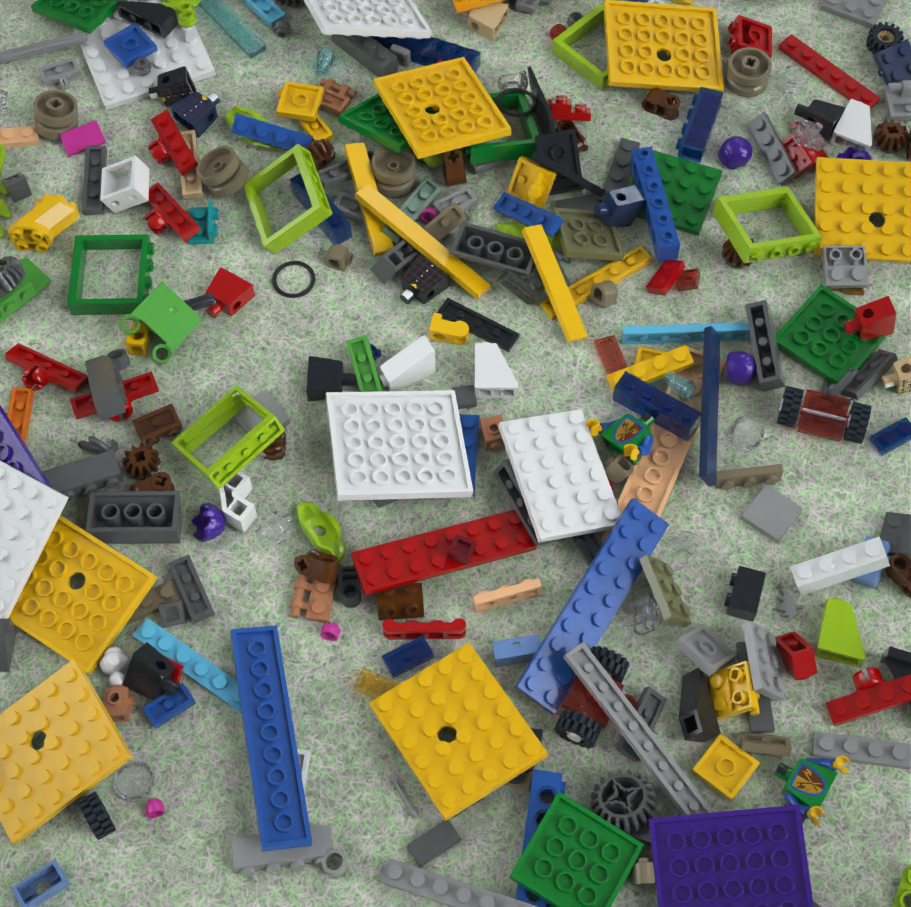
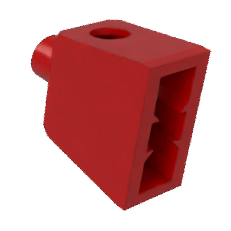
[206,267,255,318]
[843,296,897,340]

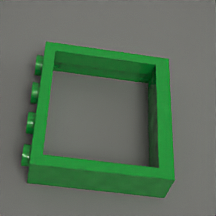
[464,92,539,164]
[67,234,155,315]

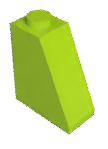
[814,598,865,668]

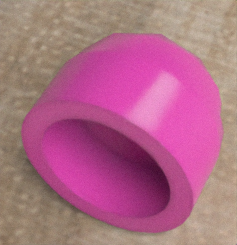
[421,207,438,225]
[320,621,340,641]
[145,798,165,819]

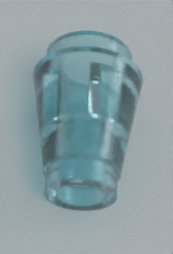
[315,47,336,77]
[663,371,696,400]

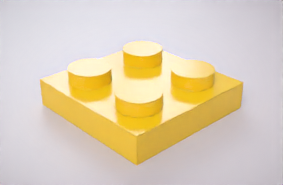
[276,81,324,122]
[692,734,760,802]

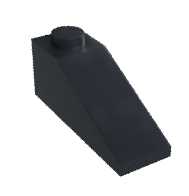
[116,1,178,39]

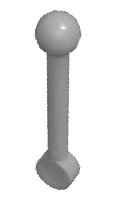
[389,774,419,818]

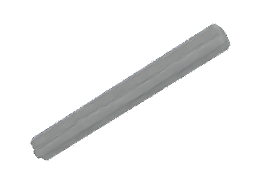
[0,31,88,64]

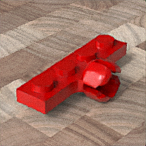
[148,110,198,176]
[144,182,201,242]
[5,343,89,393]
[70,371,159,422]
[825,667,911,727]

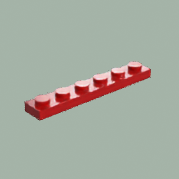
[778,34,880,110]

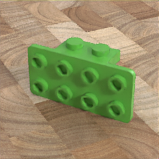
[0,258,51,323]

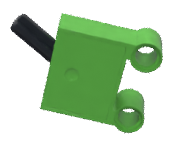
[119,281,216,365]

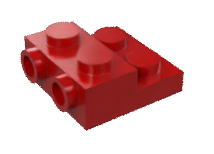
[728,15,772,58]
[548,95,591,121]

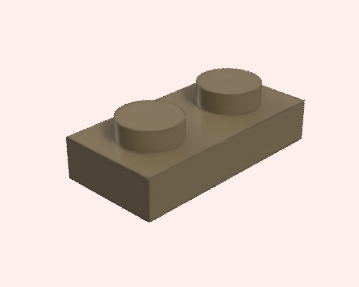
[423,202,467,242]
[740,731,792,758]

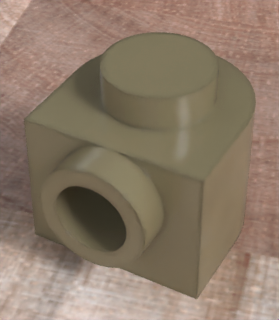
[324,244,353,272]
[590,280,618,308]
[603,452,634,483]
[631,858,656,886]

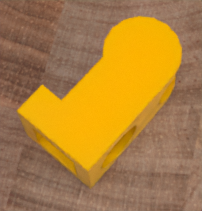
[429,313,469,345]
[125,322,152,357]

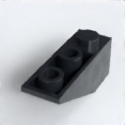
[679,668,721,742]

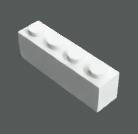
[790,536,890,595]

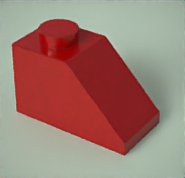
[775,631,818,680]

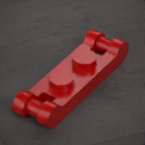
[382,618,466,640]

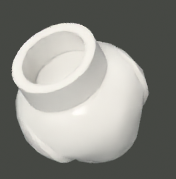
[100,647,129,686]

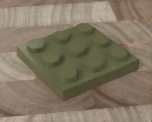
[552,208,625,261]

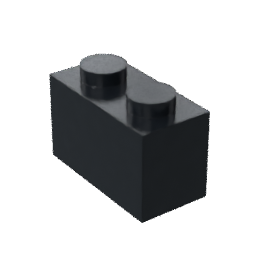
[724,566,766,622]

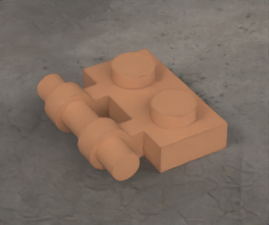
[316,78,357,116]
[289,573,337,623]

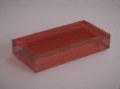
[594,335,627,375]

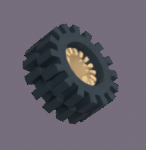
[866,22,904,55]
[78,791,116,840]

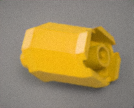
[8,194,79,253]

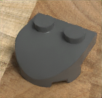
[880,512,911,560]

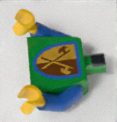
[586,412,655,466]
[774,755,851,826]

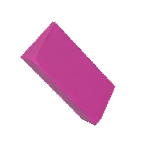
[60,121,106,157]

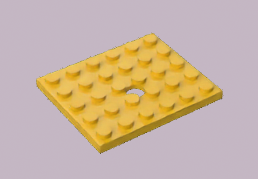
[603,0,724,94]
[373,57,512,159]
[813,157,911,263]
[8,515,158,675]
[369,643,548,822]
[0,659,133,844]

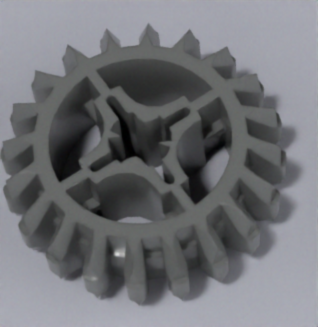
[0,256,26,297]
[590,768,657,835]

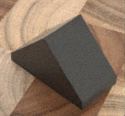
[2,173,32,203]

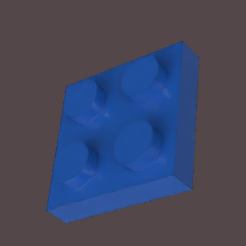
[103,23,158,69]

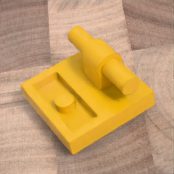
[507,156,557,209]
[708,661,760,720]

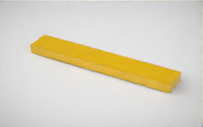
[344,142,394,256]
[522,224,588,343]
[540,245,653,320]

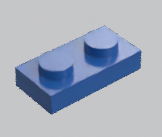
[142,682,196,729]

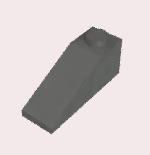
[370,239,421,284]

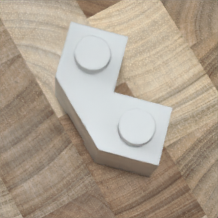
[219,471,257,533]

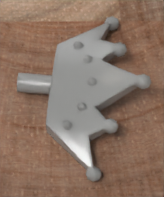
[773,588,803,622]

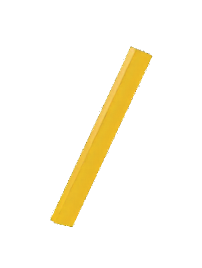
[354,184,491,299]

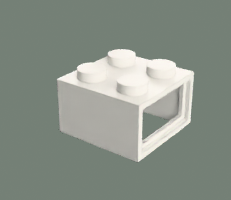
[100,156,150,213]

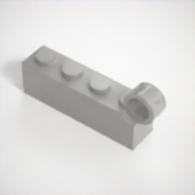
[231,825,348,877]

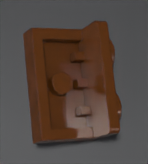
[132,404,183,445]
[377,582,424,621]

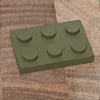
[639,555,692,627]

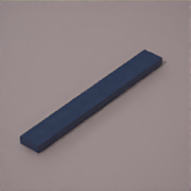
[699,326,720,487]

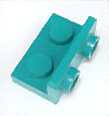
[189,200,219,245]

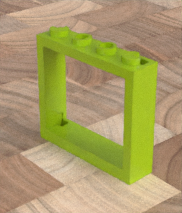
[552,2,609,90]
[243,144,332,253]
[712,186,822,264]
[171,385,285,489]

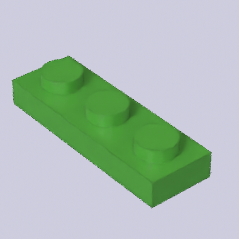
[346,335,384,392]

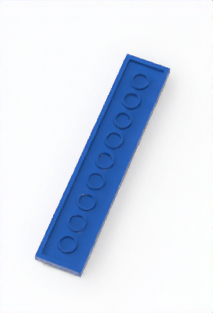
[514,498,670,714]
[230,625,312,852]

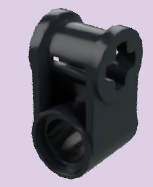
[338,564,362,608]

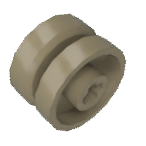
[725,47,772,97]
[33,90,78,140]
[196,146,249,198]
[371,147,416,198]

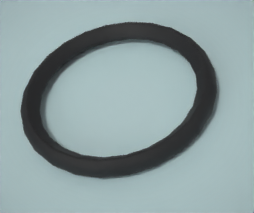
[496,88,537,117]
[272,261,316,298]

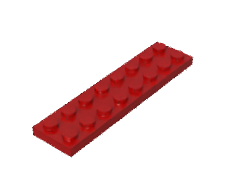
[351,510,537,596]

